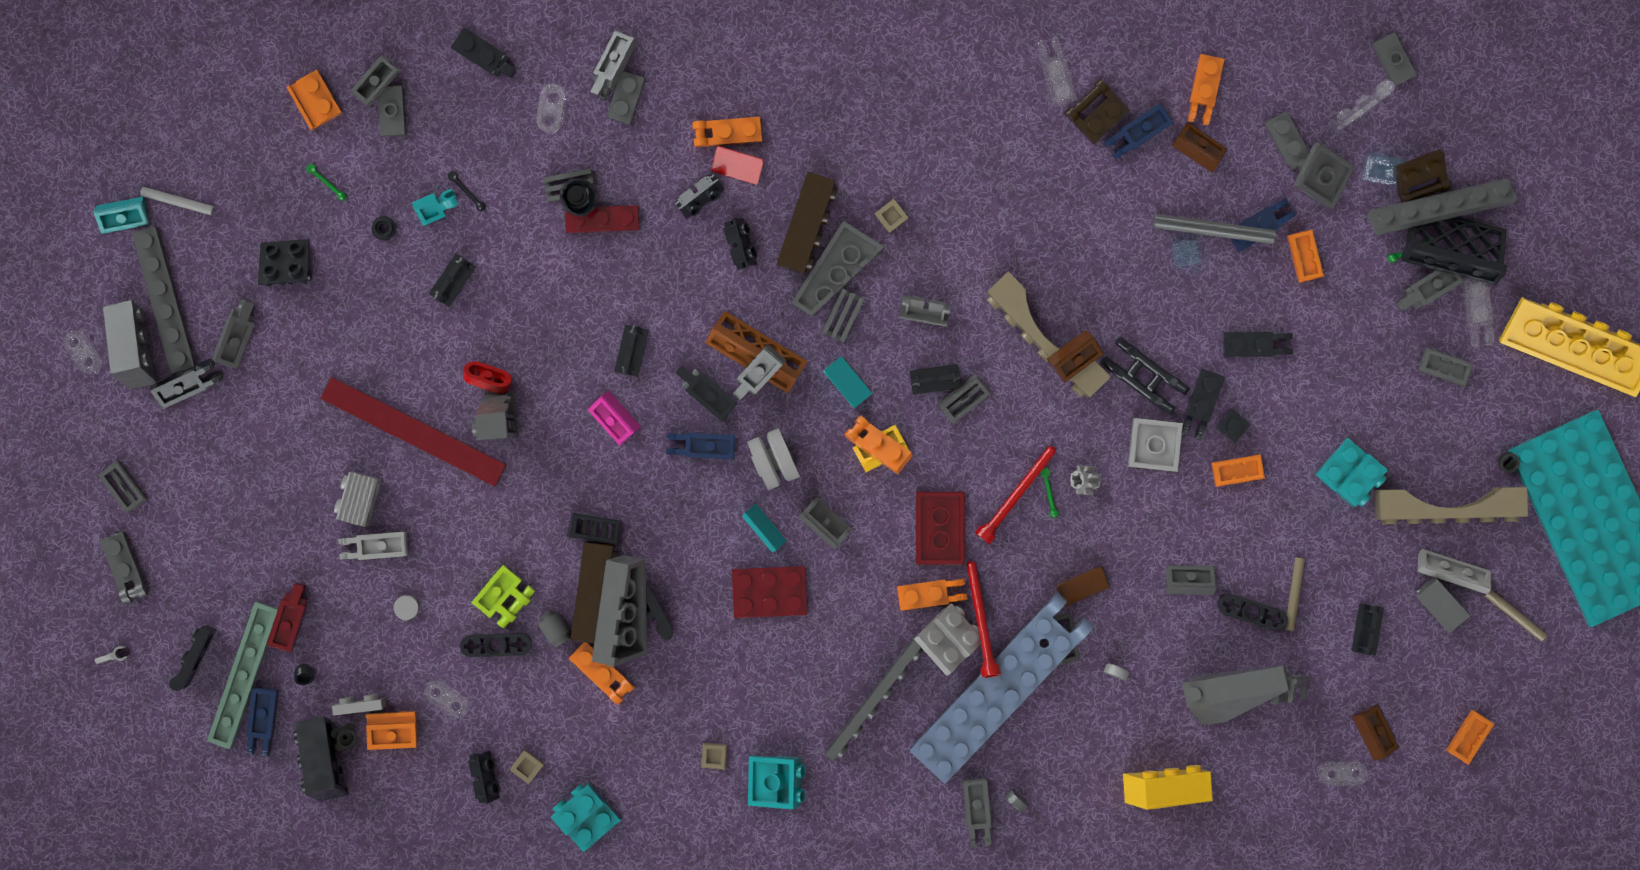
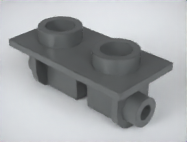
[899,295,951,327]

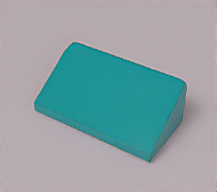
[93,197,149,234]
[823,356,873,409]
[742,504,787,552]

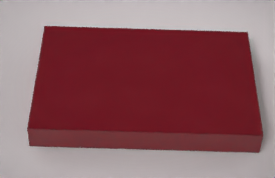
[916,491,965,565]

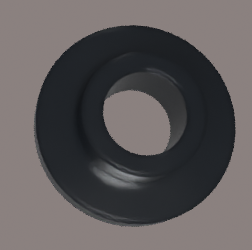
[371,216,397,241]

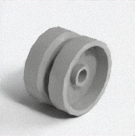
[747,428,800,490]

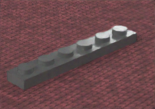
[1367,178,1517,236]
[132,227,196,374]
[825,636,924,761]

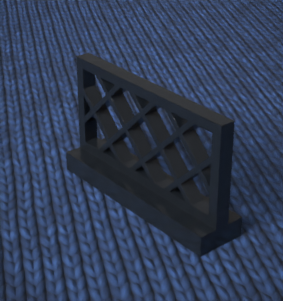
[1402,217,1507,286]

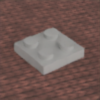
[1128,418,1183,472]

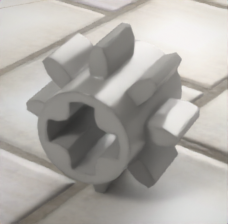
[1070,465,1101,495]

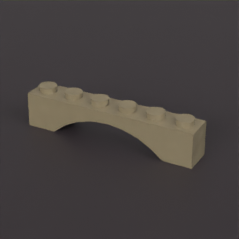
[985,271,1110,398]
[1374,487,1528,524]

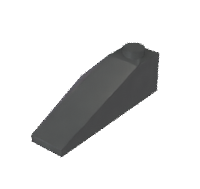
[1182,665,1290,725]

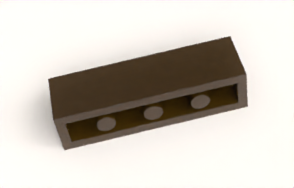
[776,171,838,275]
[571,542,619,643]

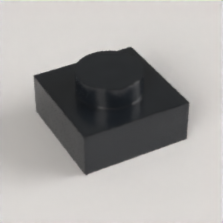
[1215,409,1250,443]

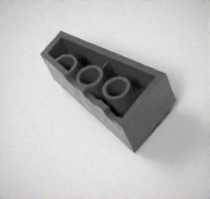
[592,555,647,667]

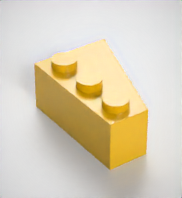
[1123,765,1213,810]

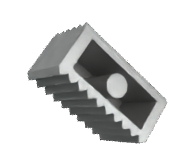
[334,472,382,527]

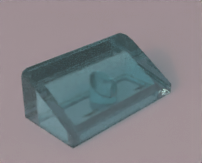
[1361,151,1410,189]

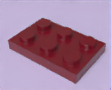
[732,566,807,618]

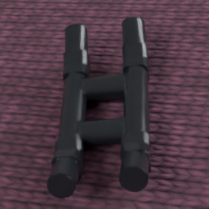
[1101,337,1190,415]

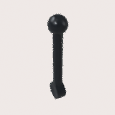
[448,171,486,211]

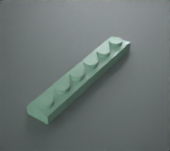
[207,601,278,749]

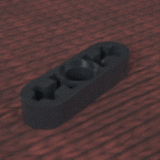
[1217,594,1288,631]
[460,633,532,657]

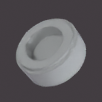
[394,595,420,620]
[1103,663,1129,681]

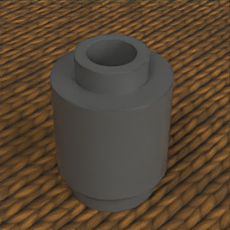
[537,610,571,648]

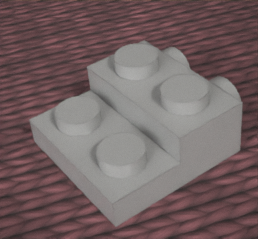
[914,604,981,676]

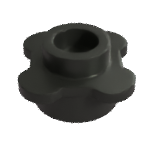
[331,723,358,751]

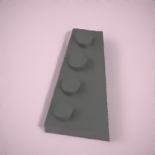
[791,221,884,317]

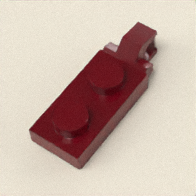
[267,582,308,653]

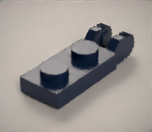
[1104,103,1174,160]
[1230,198,1297,253]
[666,433,736,460]
[246,687,279,757]

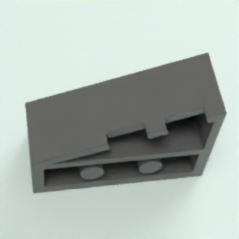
[472,390,518,440]

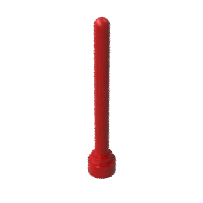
[975,446,1056,545]
[967,561,1002,678]

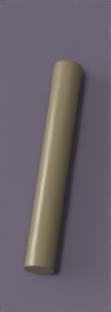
[1284,557,1305,631]
[1483,589,1547,641]

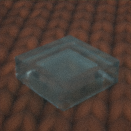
[1172,240,1200,267]

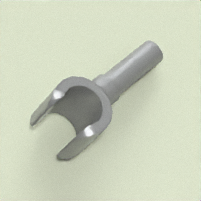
[95,646,129,664]

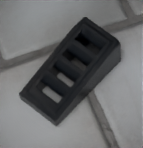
[567,513,621,545]

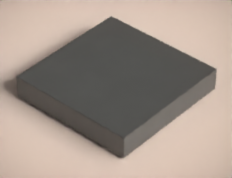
[1293,143,1355,209]

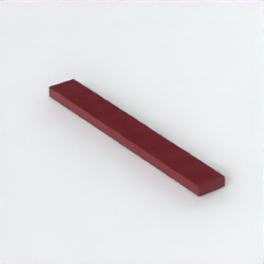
[320,377,507,486]

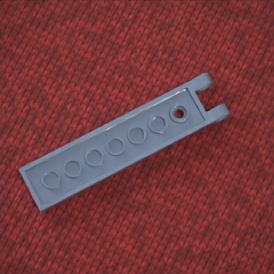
[909,593,1094,784]

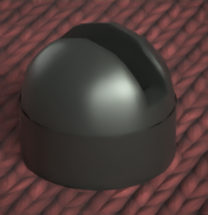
[1497,452,1520,473]

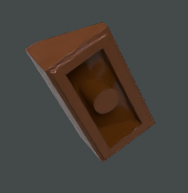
[1172,122,1227,173]
[1047,330,1104,383]
[1055,565,1109,607]
[1352,704,1399,760]

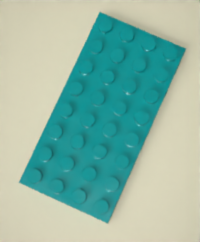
[1508,410,1640,627]

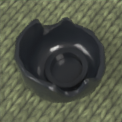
[559,178,597,216]

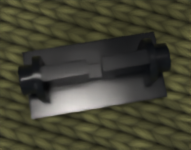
[674,173,725,219]
[723,218,757,270]
[429,253,476,307]
[614,324,649,377]
[909,364,961,395]
[1351,603,1384,656]
[468,750,500,804]

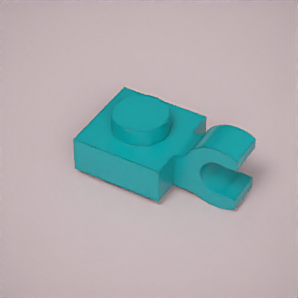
[412,189,459,226]

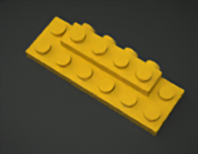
[1499,297,1640,397]

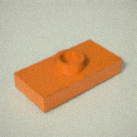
[1287,229,1324,283]
[1211,454,1265,487]
[1445,710,1494,765]

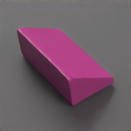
[588,391,641,446]

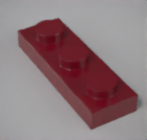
[565,205,640,234]

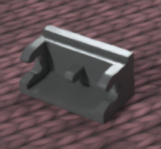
[798,497,852,550]
[1416,577,1470,633]
[1271,674,1311,705]

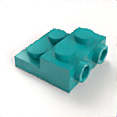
[1315,438,1388,507]
[748,755,806,809]
[551,782,621,852]

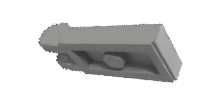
[338,531,409,560]

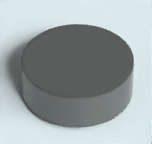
[1006,789,1030,812]

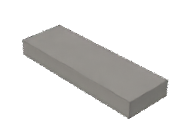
[1418,549,1491,594]

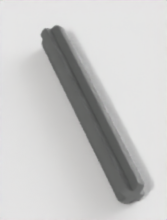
[1153,214,1276,244]

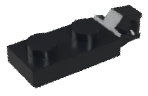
[451,27,516,78]
[676,366,738,422]

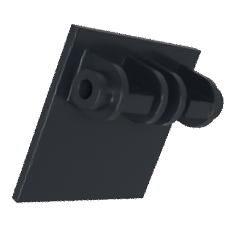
[258,239,312,287]

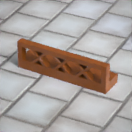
[705,311,808,393]

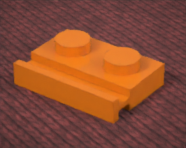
[286,70,342,130]
[366,711,418,750]

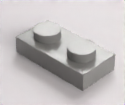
[332,694,387,716]

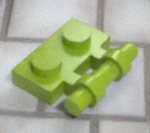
[471,565,535,629]

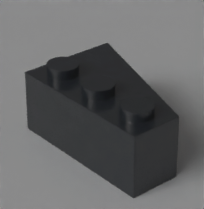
[293,716,349,802]

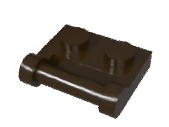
[1064,79,1130,145]
[1394,149,1450,203]

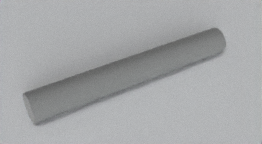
[140,187,215,216]

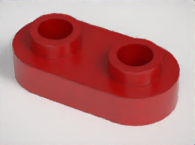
[463,361,512,394]

